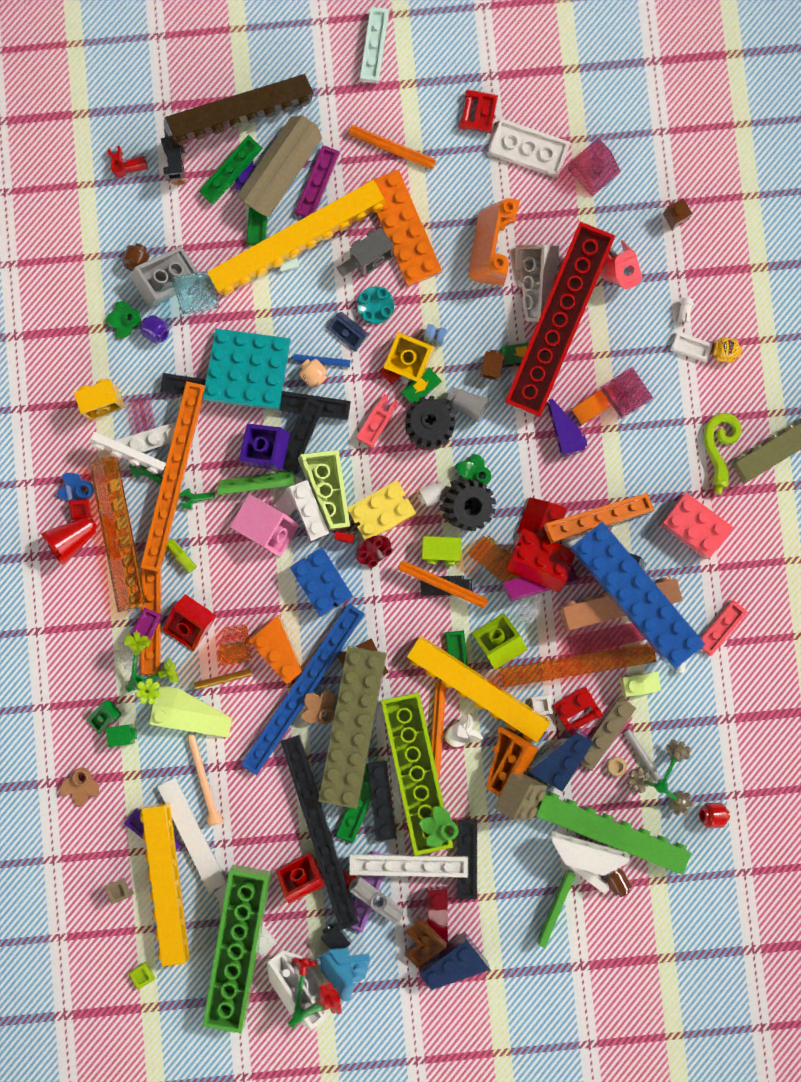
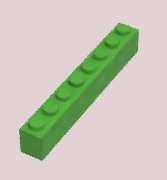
[536,791,691,875]

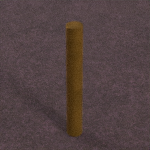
[194,668,252,690]

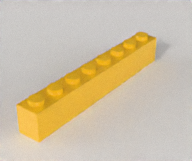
[407,636,550,742]
[140,803,190,966]

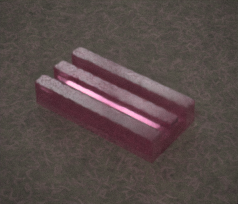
[131,396,156,433]

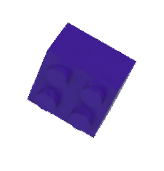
[239,424,290,470]

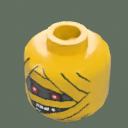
[712,337,742,363]

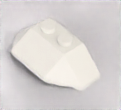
[551,831,630,876]
[267,951,326,1030]

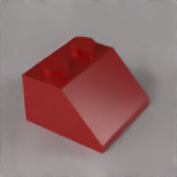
[516,497,568,539]
[162,594,217,652]

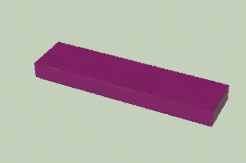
[295,145,340,218]
[502,565,579,602]

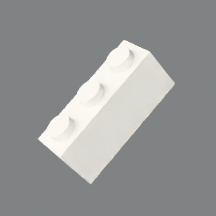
[289,480,329,542]

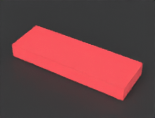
[700,600,747,656]

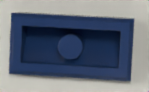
[327,312,370,352]

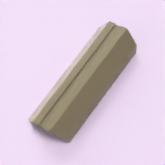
[237,115,322,217]

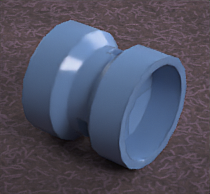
[423,324,447,347]

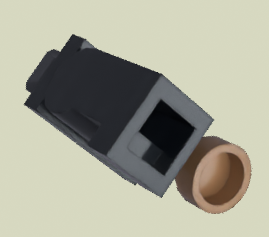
[161,129,186,185]

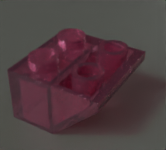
[600,367,653,419]

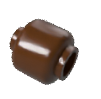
[122,243,150,271]

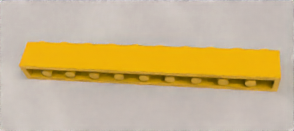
[207,180,386,296]

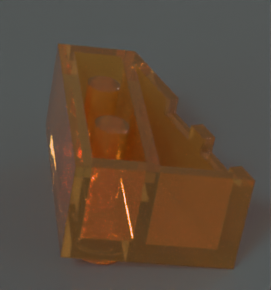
[217,624,252,666]

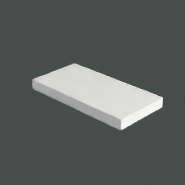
[488,118,571,179]

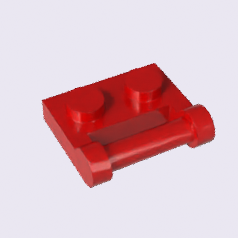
[458,90,498,134]
[552,686,603,732]

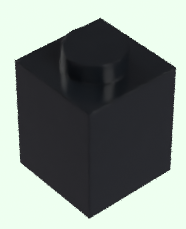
[321,922,351,950]

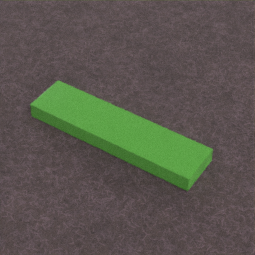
[217,471,295,495]
[537,869,576,948]

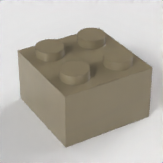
[494,773,548,820]

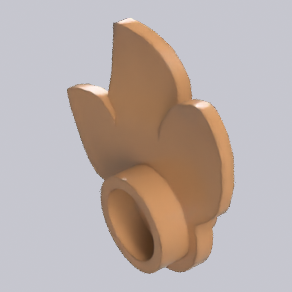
[301,688,335,724]
[60,768,99,807]

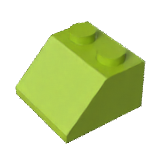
[472,613,528,670]

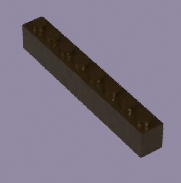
[164,74,314,146]

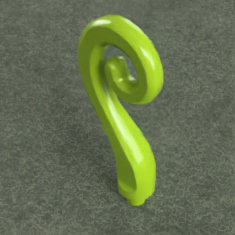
[703,413,742,495]

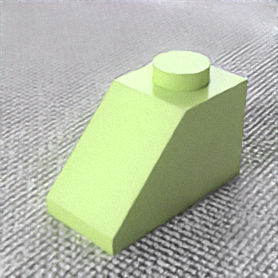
[619,672,661,697]

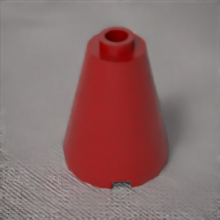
[41,517,98,566]

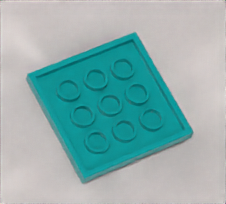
[203,328,291,411]

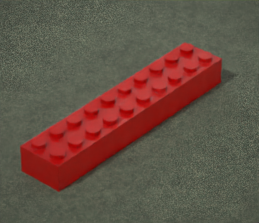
[505,221,616,417]

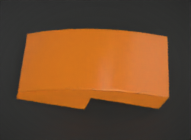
[571,387,615,425]

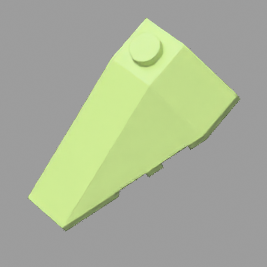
[149,685,232,737]

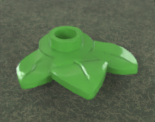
[419,806,458,847]

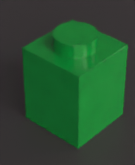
[106,724,137,747]

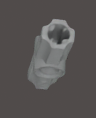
[348,876,404,924]

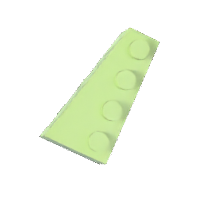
[298,450,350,531]

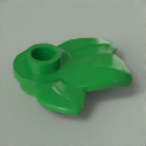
[105,301,141,339]
[455,454,491,485]

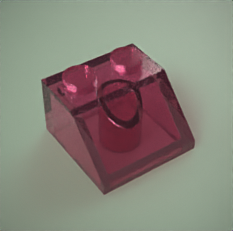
[568,137,621,197]

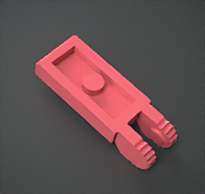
[356,394,398,448]

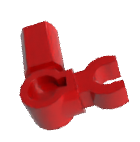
[107,146,148,178]

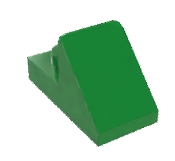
[87,700,122,734]

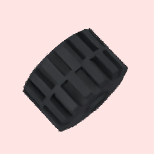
[405,396,455,450]
[439,478,496,531]

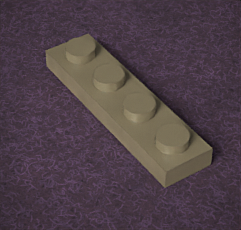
[581,697,636,771]

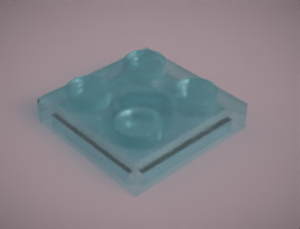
[171,271,219,315]

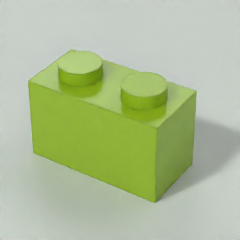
[422,536,462,565]

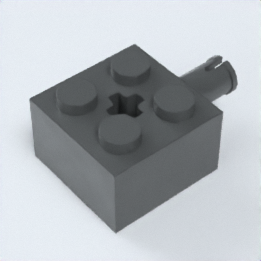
[337,227,394,277]

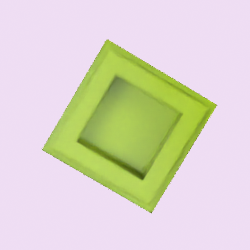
[128,961,156,990]

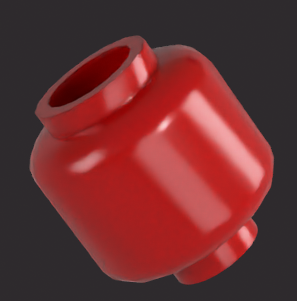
[699,803,730,828]

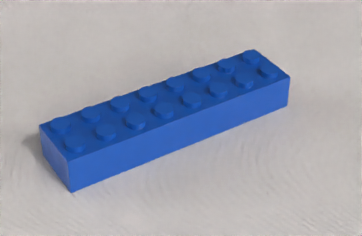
[570,521,706,670]

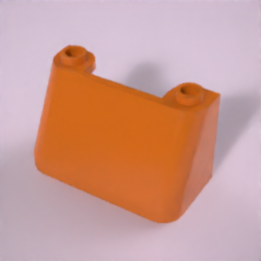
[468,198,520,287]

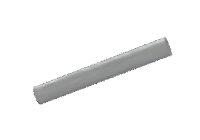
[623,728,662,782]

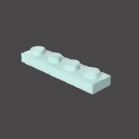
[360,7,389,84]

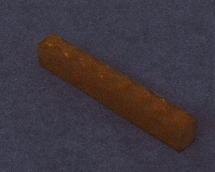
[89,456,146,612]
[498,643,657,688]

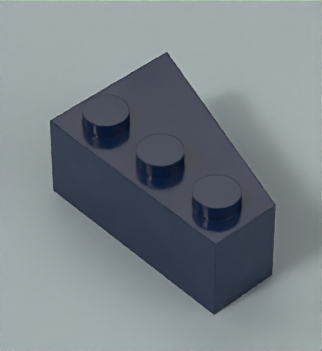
[528,727,593,792]
[418,931,490,991]

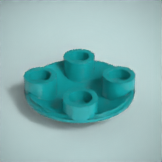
[357,286,394,324]

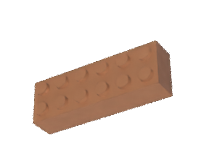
[559,576,683,631]

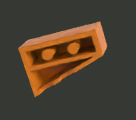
[249,615,303,685]
[486,727,539,797]

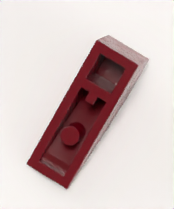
[427,886,448,944]

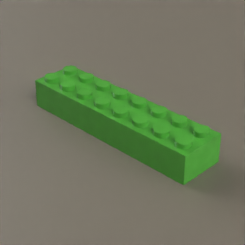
[203,864,272,1034]

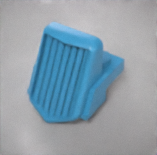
[316,948,370,1001]

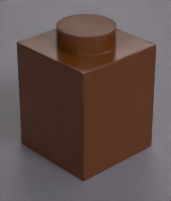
[663,198,693,230]
[480,350,504,381]

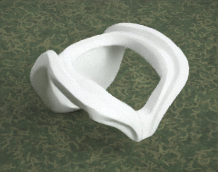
[445,713,483,747]

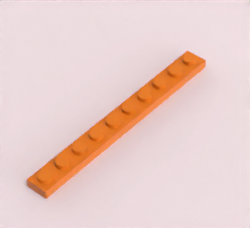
[140,381,205,572]

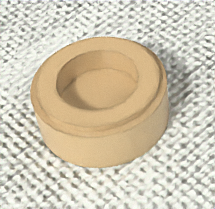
[607,757,627,777]

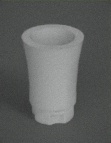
[445,387,489,422]

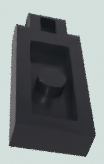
[420,576,472,596]

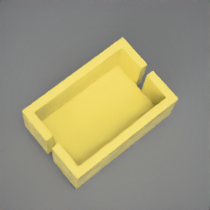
[347,480,416,540]

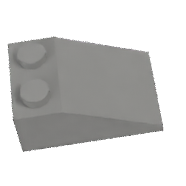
[130,246,202,309]

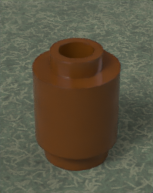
[606,868,632,897]

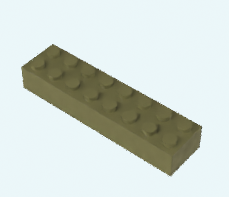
[319,645,387,809]

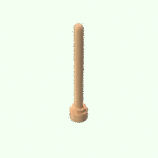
[187,734,223,826]

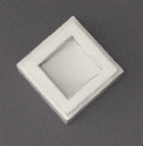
[530,694,553,715]

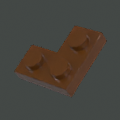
[404,917,447,968]

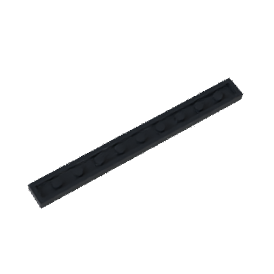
[160,373,351,421]
[281,735,359,930]

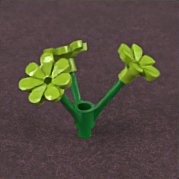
[124,632,179,704]

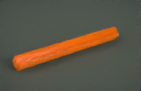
[349,125,436,169]
[398,561,488,608]
[431,682,446,778]

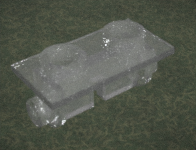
[515,592,545,624]

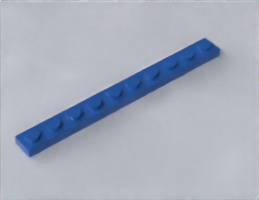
[241,603,365,776]

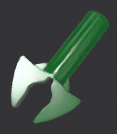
[129,465,163,484]
[179,488,215,509]

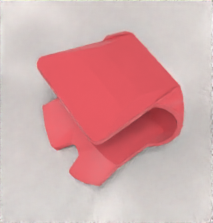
[600,240,642,289]

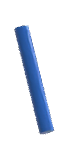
[293,354,351,367]

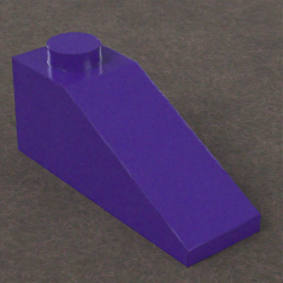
[547,399,587,457]

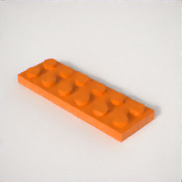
[364,169,442,287]

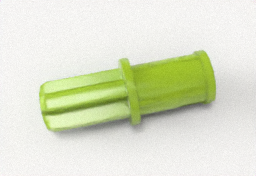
[167,539,197,574]

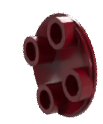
[355,535,393,568]

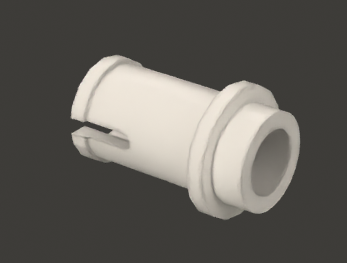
[677,298,694,323]

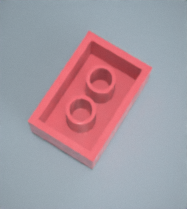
[660,492,733,559]

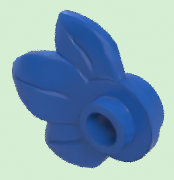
[56,472,95,501]

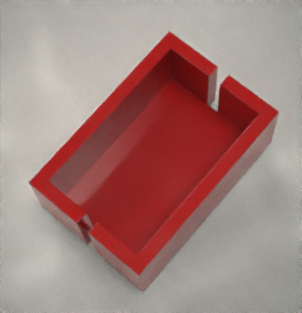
[506,529,575,593]

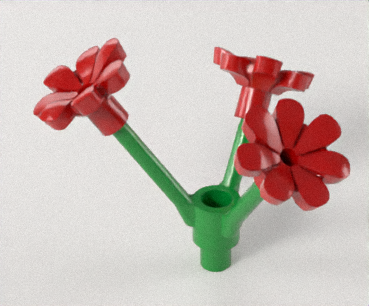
[288,957,342,1028]

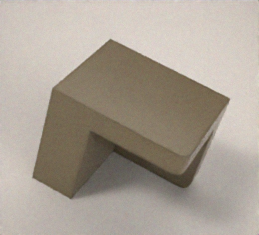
[105,878,134,905]

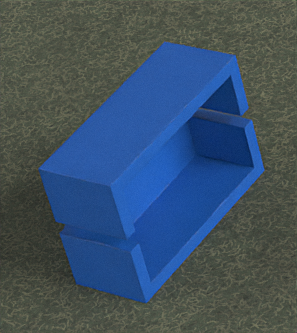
[289,547,353,617]

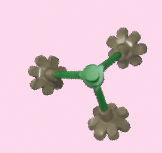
[627,739,694,816]

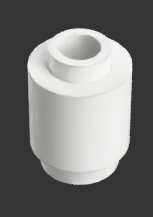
[417,482,446,507]

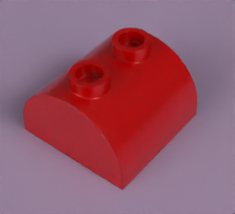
[275,852,325,904]

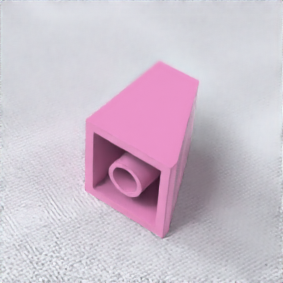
[230,494,300,557]

